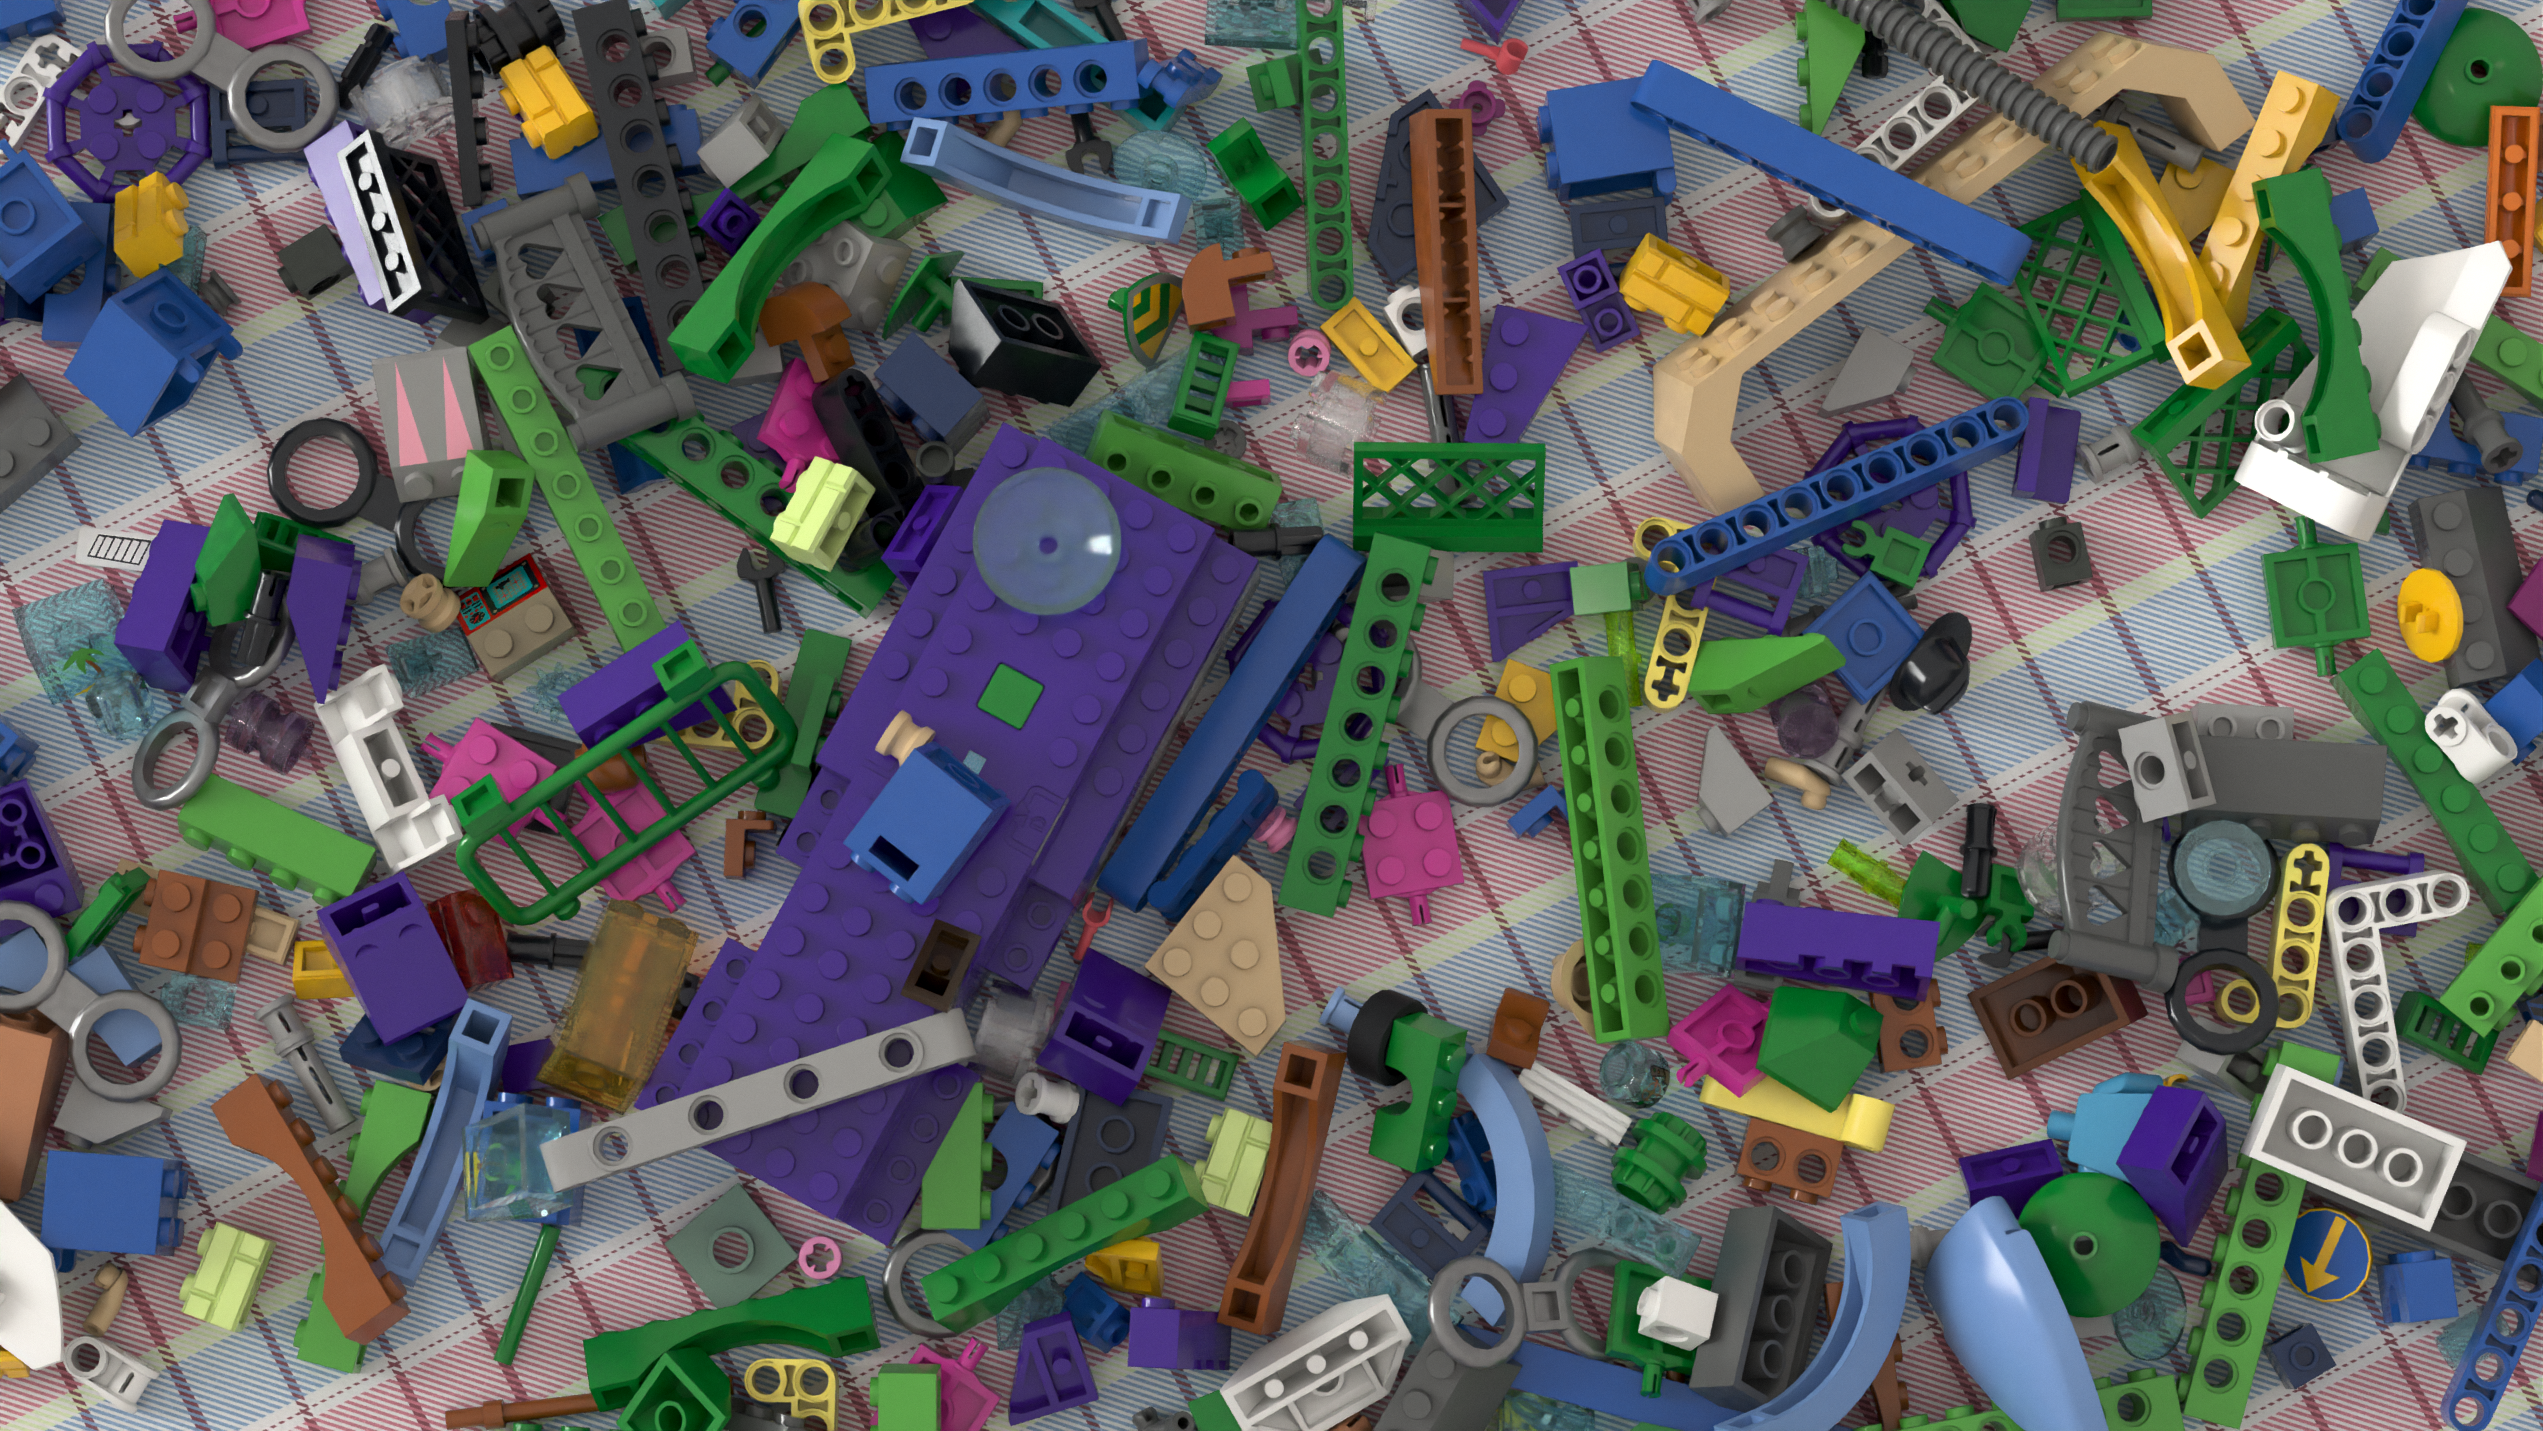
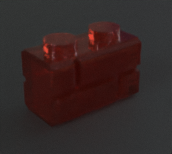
[427,888,515,993]

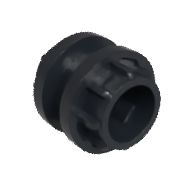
[470,0,566,80]

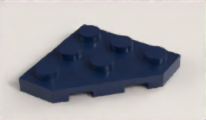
[1367,88,1510,285]

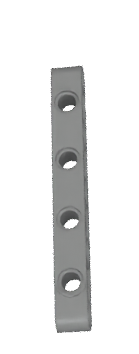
[540,1007,977,1193]

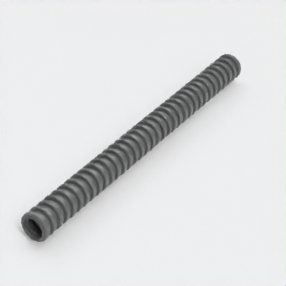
[1818,0,2118,174]

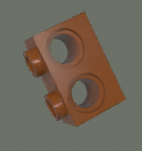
[1868,978,1948,1074]
[1734,1117,1845,1206]

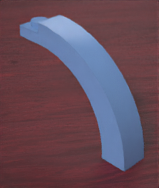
[900,117,1192,245]
[379,998,513,1288]
[1457,1041,1555,1327]
[1713,1201,1911,1431]

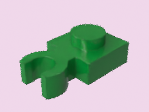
[1840,520,1932,590]
[1982,863,2037,953]

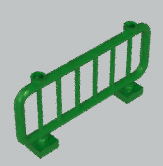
[450,638,798,926]

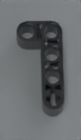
[812,368,925,568]

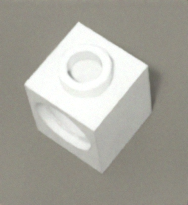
[1383,284,1428,362]
[1637,1276,1719,1351]

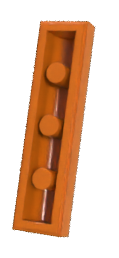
[2483,106,2540,298]

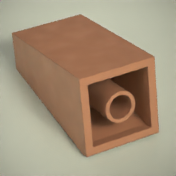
[0,1008,69,1204]

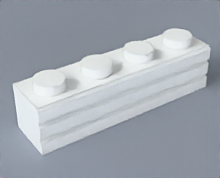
[1518,1061,1633,1148]

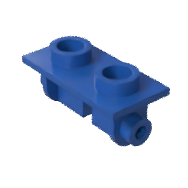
[1444,1111,1497,1214]

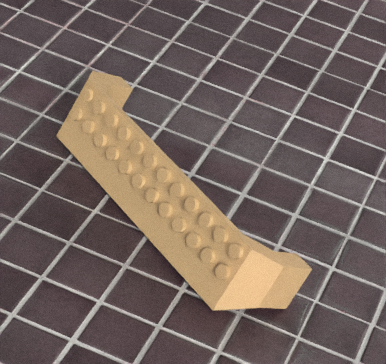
[1653,30,2256,516]

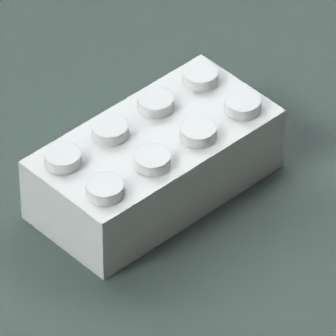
[2240,1063,2467,1232]

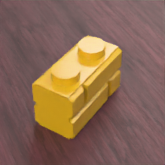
[498,45,600,160]
[113,171,189,279]
[1619,233,1730,337]

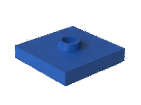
[1798,570,1925,706]

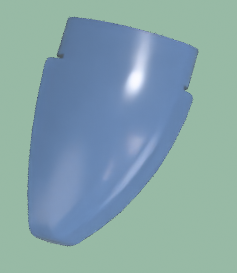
[1923,1196,2109,1431]

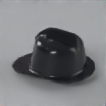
[1889,612,1972,715]

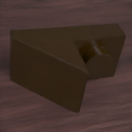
[900,919,982,1013]

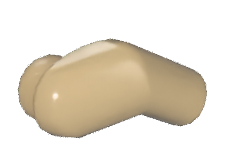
[982,82,1024,148]
[1476,751,1546,791]
[1764,756,1831,810]
[82,1262,129,1337]

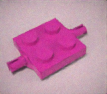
[173,0,313,52]
[756,357,842,493]
[420,717,568,848]
[1357,764,1464,926]
[562,780,697,914]
[1666,983,1772,1098]
[868,1336,1003,1431]

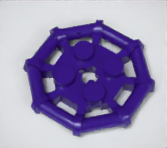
[42,39,213,204]
[1803,414,1977,582]
[1224,598,1389,765]

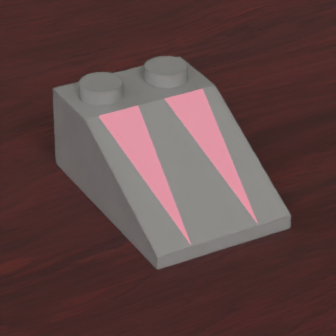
[372,346,493,503]

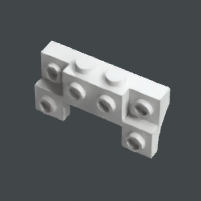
[313,663,463,876]

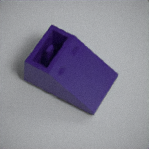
[286,534,362,704]
[0,778,85,938]
[316,871,470,1047]
[1035,947,1172,1106]
[2116,1085,2229,1248]

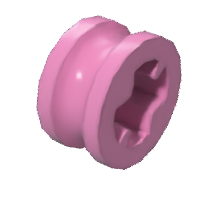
[1288,329,1331,377]
[1254,806,1299,854]
[799,1236,843,1279]

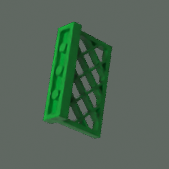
[2014,188,2172,398]
[2130,306,2315,520]
[1353,442,1546,553]

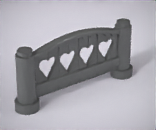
[471,171,697,453]
[2048,701,2179,993]

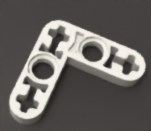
[0,35,142,158]

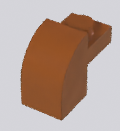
[1182,242,1275,334]
[758,281,856,383]

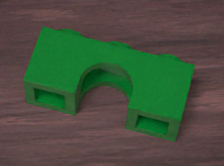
[1368,1011,1468,1173]

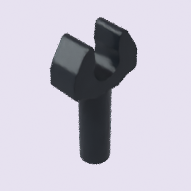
[1072,0,1128,41]
[1065,112,1113,175]
[737,548,786,634]
[1975,920,2064,968]
[663,970,700,1021]

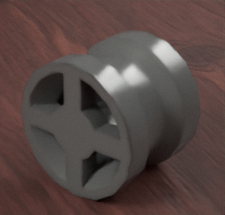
[1765,204,1825,263]

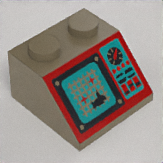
[457,553,579,683]

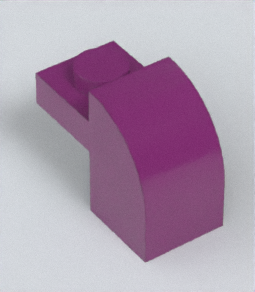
[1208,284,1299,356]

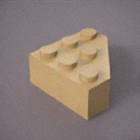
[1144,855,1287,1059]

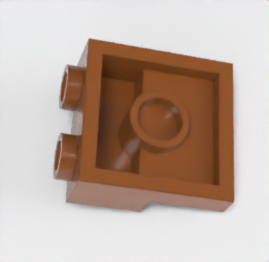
[133,869,260,984]

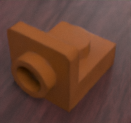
[723,811,777,880]
[1486,988,1550,1070]

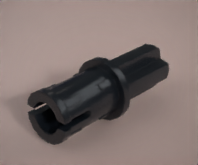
[1228,523,1324,561]
[236,569,290,666]
[1959,803,1998,900]
[505,932,600,970]

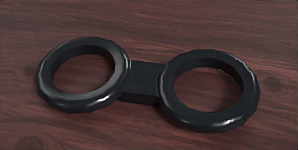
[267,418,459,589]
[2164,834,2281,1056]

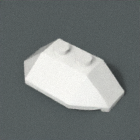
[1219,1294,1412,1431]

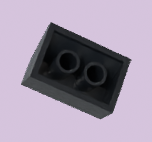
[948,278,1102,407]

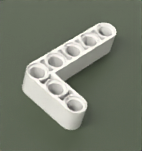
[1807,0,1988,226]
[2324,870,2470,1114]

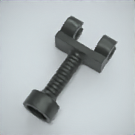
[916,441,975,491]

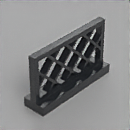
[336,129,490,325]

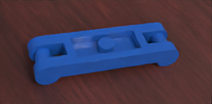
[1136,48,1223,109]
[1147,769,1279,923]

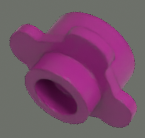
[1449,80,1506,137]

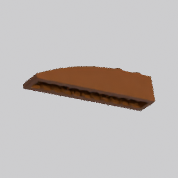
[1409,109,1483,395]

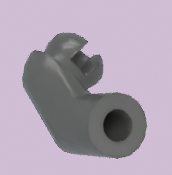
[1132,1407,1195,1431]

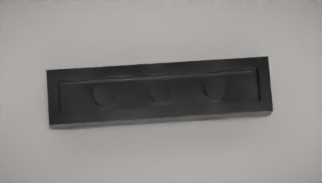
[445,10,494,207]

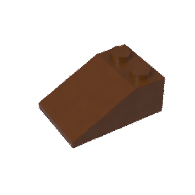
[1967,955,2149,1081]

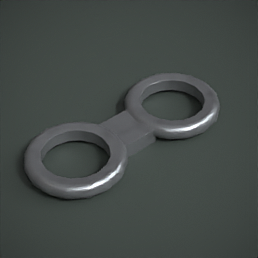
[104,0,340,153]
[131,587,296,811]
[1311,620,1538,807]
[0,900,183,1103]
[882,1096,1061,1339]
[1427,1248,1622,1370]

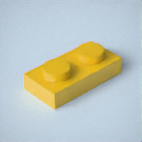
[1320,296,1418,399]

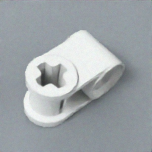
[2425,689,2518,785]
[63,1335,161,1414]

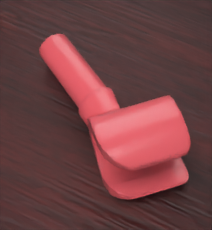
[1460,37,1528,75]
[1073,892,1114,961]

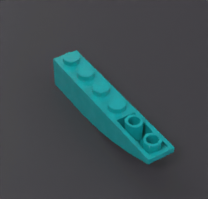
[969,0,1187,146]

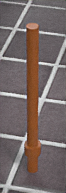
[445,1376,735,1430]

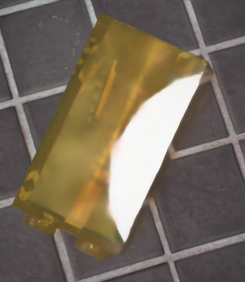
[534,897,699,1115]

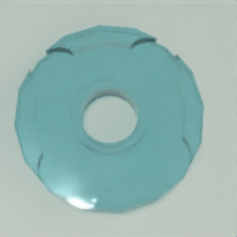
[2174,819,2272,916]

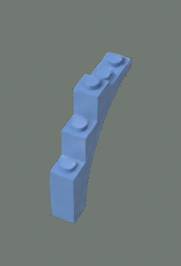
[0,926,162,1068]

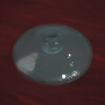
[973,467,1122,615]

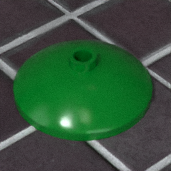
[2406,8,2543,148]
[2018,1172,2161,1318]

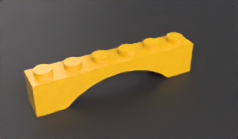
[2198,70,2341,335]
[2070,120,2252,390]

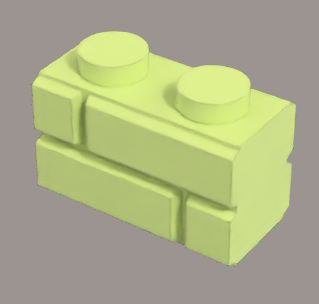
[770,456,876,572]
[1194,1107,1272,1218]
[179,1221,277,1332]

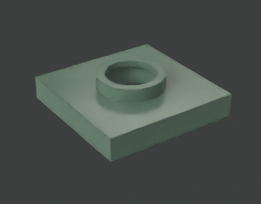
[665,1183,799,1309]

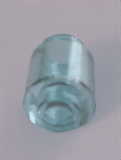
[2435,1305,2511,1371]

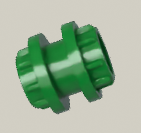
[1611,1112,1708,1215]

